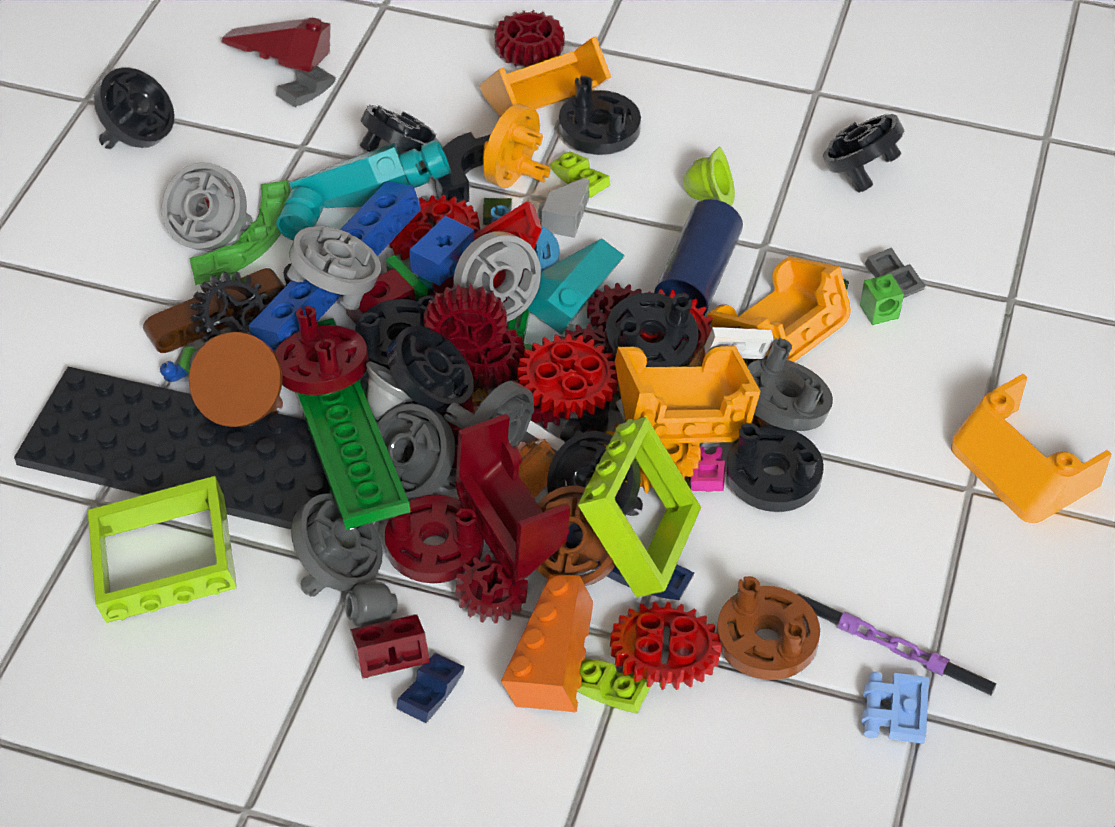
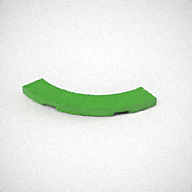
[190,180,290,285]

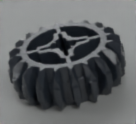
[190,272,269,343]

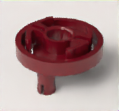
[275,306,369,395]
[385,495,484,584]

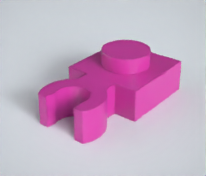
[691,446,726,492]

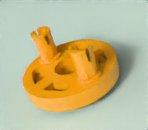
[483,104,550,188]

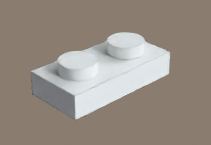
[704,327,774,359]

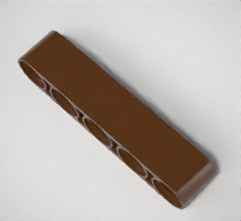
[143,268,286,353]

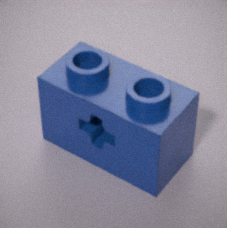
[409,216,474,286]

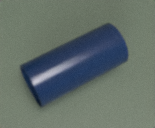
[654,199,743,316]

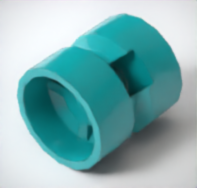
[400,139,451,188]
[276,187,324,240]

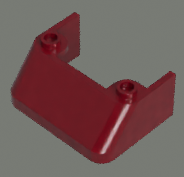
[456,413,571,583]

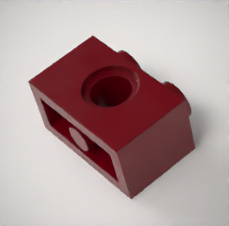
[346,268,415,324]

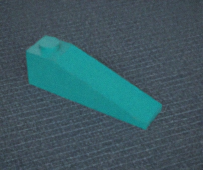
[289,143,411,208]
[527,238,625,335]

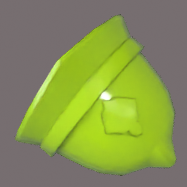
[683,147,735,206]

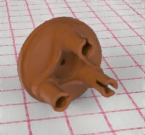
[189,332,283,427]

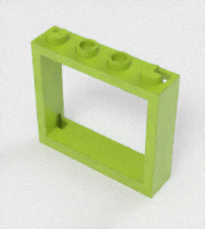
[578,417,701,598]
[88,476,237,623]

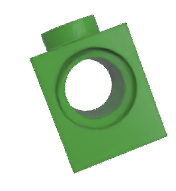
[860,274,904,325]

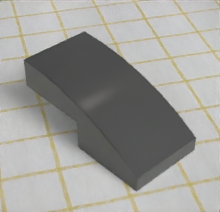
[276,66,336,107]
[865,247,926,298]

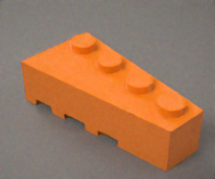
[501,574,593,712]

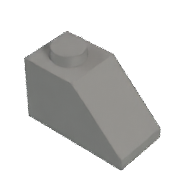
[538,178,589,238]

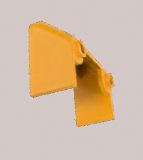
[479,36,611,117]
[951,374,1112,523]

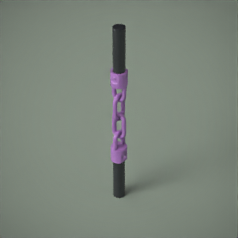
[797,593,997,696]

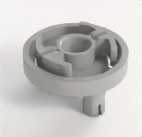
[162,163,253,251]
[287,226,381,310]
[452,232,541,322]

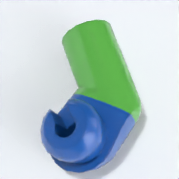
[160,347,196,382]

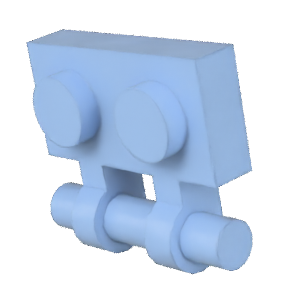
[862,672,929,744]

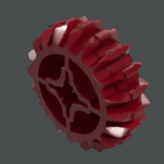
[494,10,565,68]
[424,283,507,357]
[463,326,525,392]

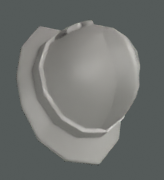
[365,361,414,424]

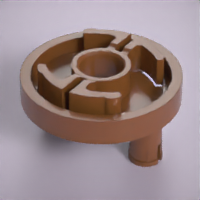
[536,486,616,586]
[717,576,820,680]

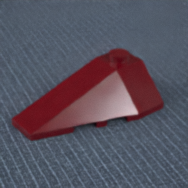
[222,18,331,72]

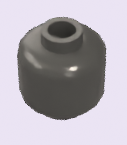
[345,582,398,627]

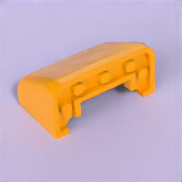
[708,256,851,362]
[615,346,761,444]

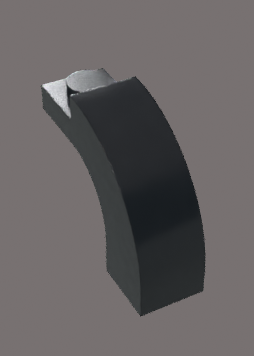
[435,132,491,203]

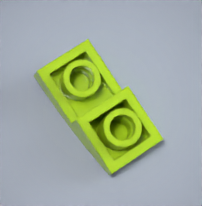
[550,152,611,198]
[577,658,651,713]

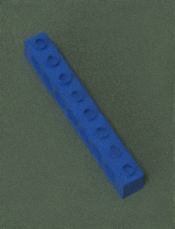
[249,181,421,353]

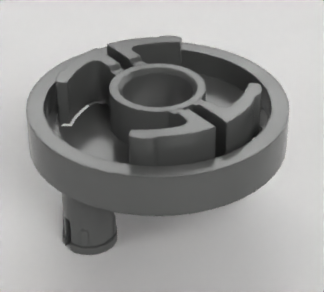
[748,338,833,431]
[444,381,534,447]
[377,404,456,501]
[291,494,383,597]

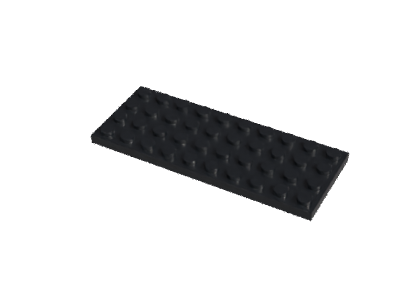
[14,367,332,529]

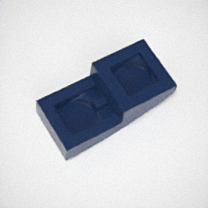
[396,653,465,723]

